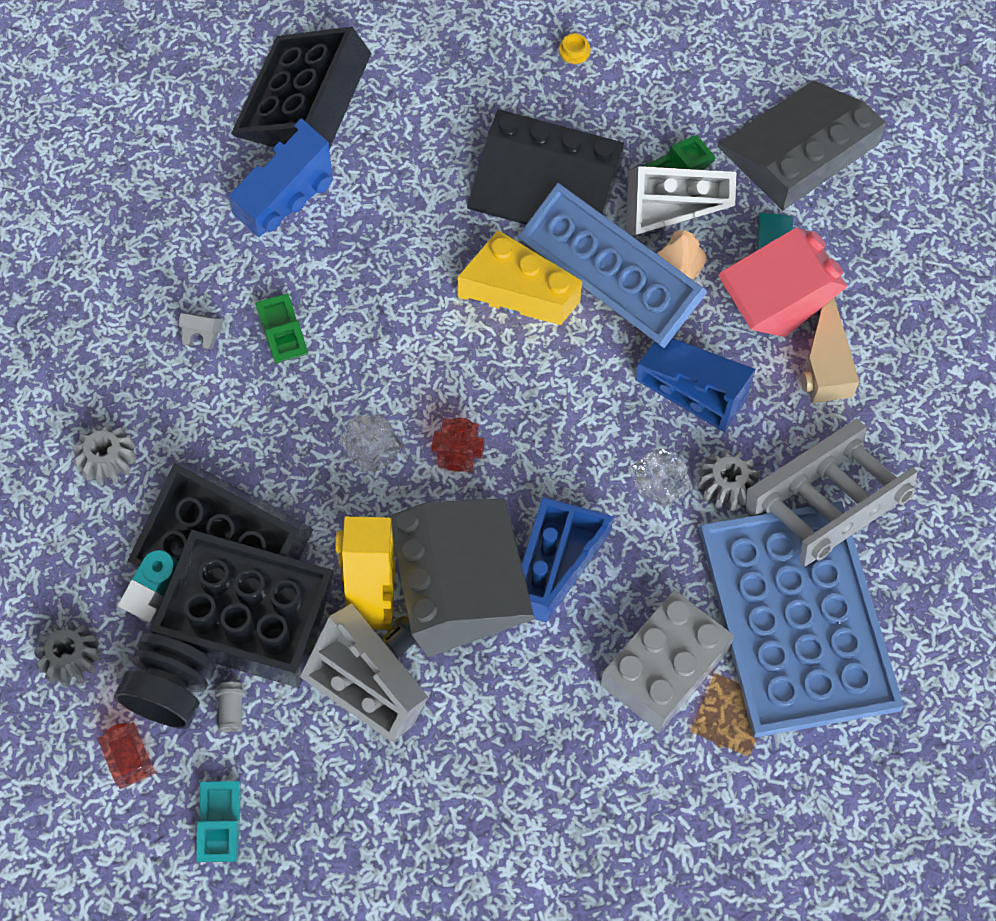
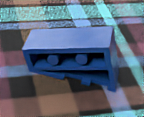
[229,118,333,238]
[522,497,614,623]

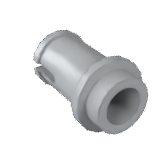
[215,682,246,732]

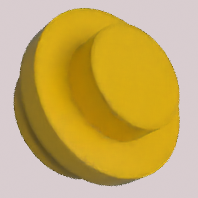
[559,33,591,64]

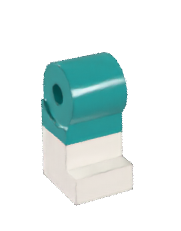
[118,550,178,624]

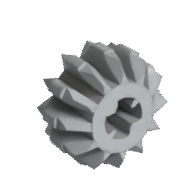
[73,423,136,487]
[697,448,760,512]

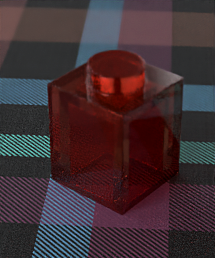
[97,722,156,790]

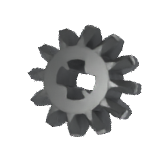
[34,620,101,688]

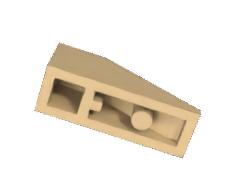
[801,298,860,403]

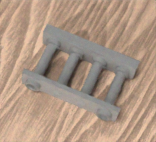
[746,418,918,567]

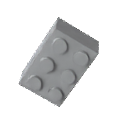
[600,590,734,733]

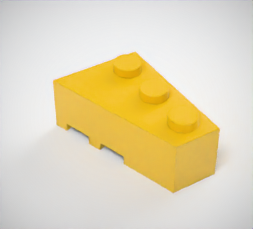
[458,230,582,325]
[336,516,396,630]

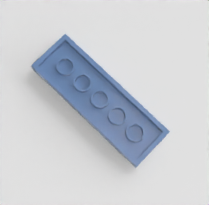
[518,183,708,348]

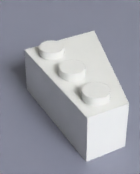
[626,166,736,236]

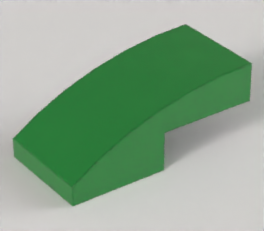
[642,134,716,170]
[255,293,308,364]

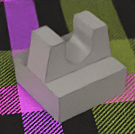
[179,313,223,349]

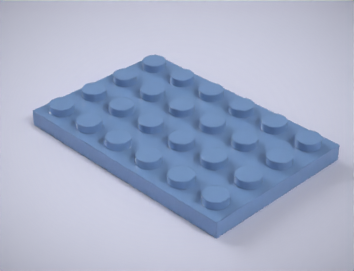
[699,501,904,738]

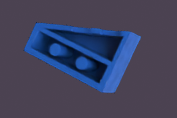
[635,338,756,433]

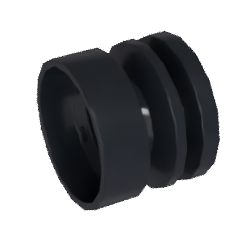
[114,633,216,729]

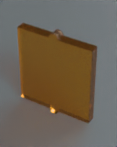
[690,673,757,757]

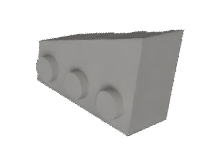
[300,603,428,742]

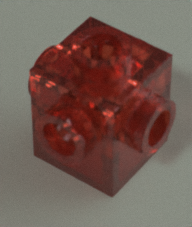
[432,417,485,473]

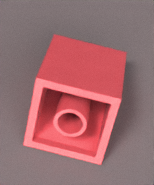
[718,227,848,337]

